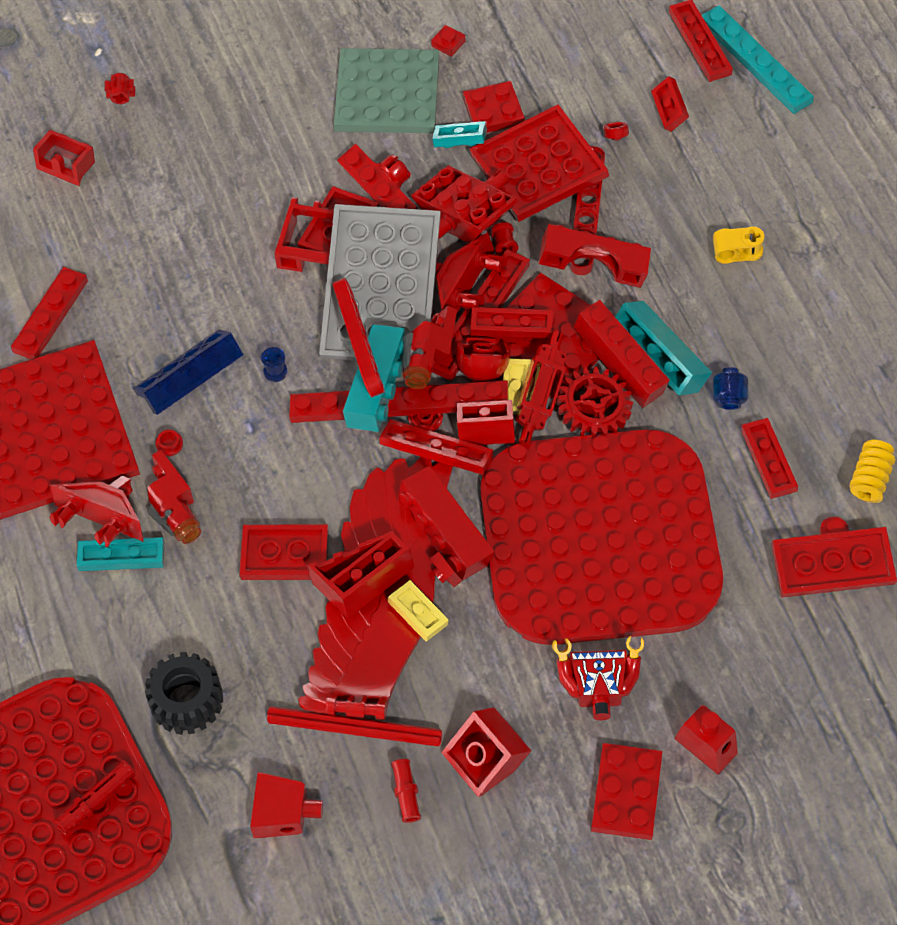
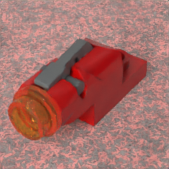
[403,306,457,389]
[147,450,201,544]

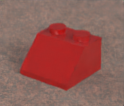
[441,707,531,797]

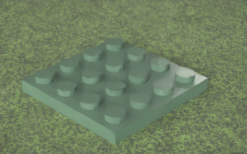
[334,48,439,133]

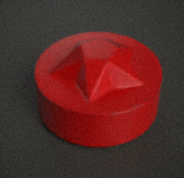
[603,122,629,141]

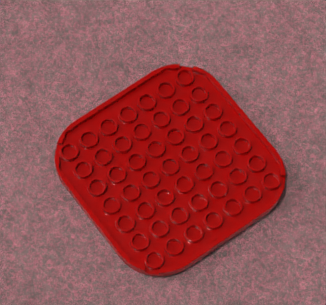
[481,429,723,645]
[0,677,172,925]

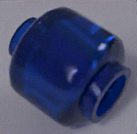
[712,367,749,410]

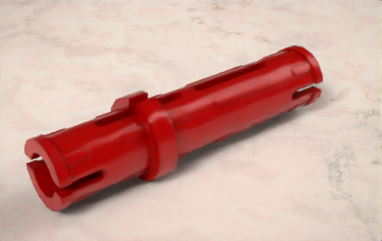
[53,760,136,836]

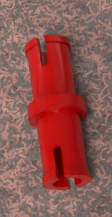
[391,759,421,823]

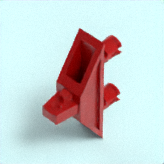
[435,232,507,314]
[50,476,144,547]

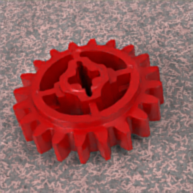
[556,366,633,437]

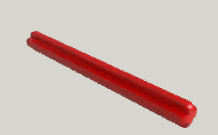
[267,706,443,747]

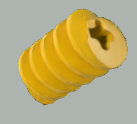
[849,440,896,503]

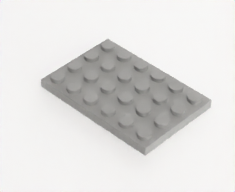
[319,204,441,363]

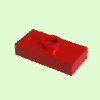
[651,76,689,132]

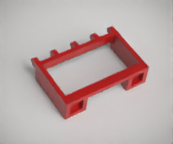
[275,197,341,272]

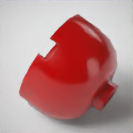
[456,337,511,383]

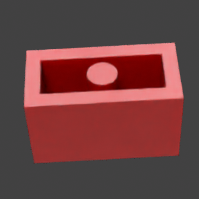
[457,400,515,445]

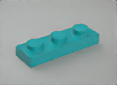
[77,537,165,571]

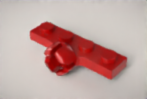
[337,143,419,210]

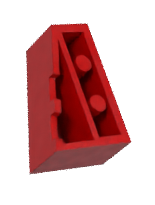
[307,531,414,618]

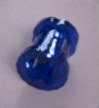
[261,347,288,382]

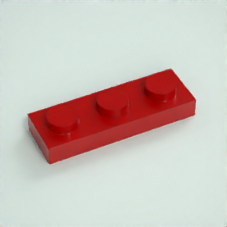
[470,307,553,339]
[741,418,798,499]

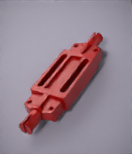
[515,331,567,445]

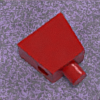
[674,705,738,775]
[250,772,323,838]

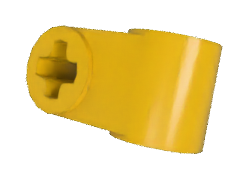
[712,226,764,264]

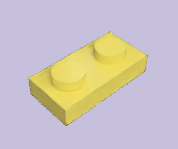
[503,359,534,414]
[388,580,449,642]

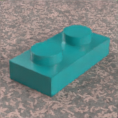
[432,121,487,148]

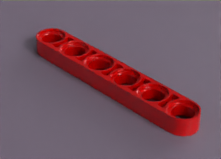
[570,146,605,276]
[332,277,385,398]

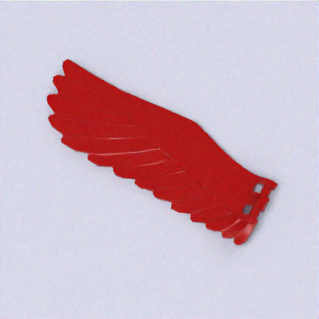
[298,457,454,720]

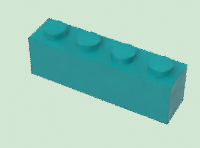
[615,301,712,396]
[343,324,405,432]

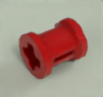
[490,222,519,256]

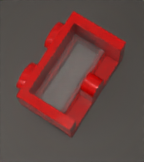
[33,130,95,186]

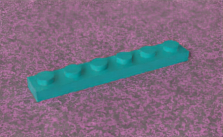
[702,5,814,114]

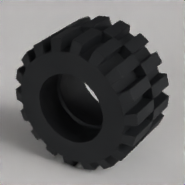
[145,652,223,735]

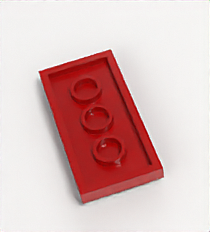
[771,527,897,598]

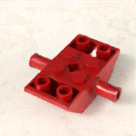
[411,165,518,243]

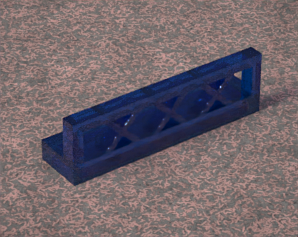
[133,329,244,415]

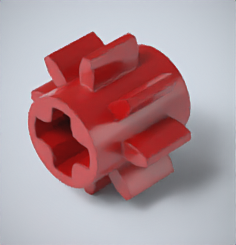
[104,73,135,104]

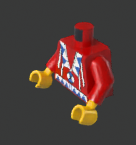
[552,636,644,721]

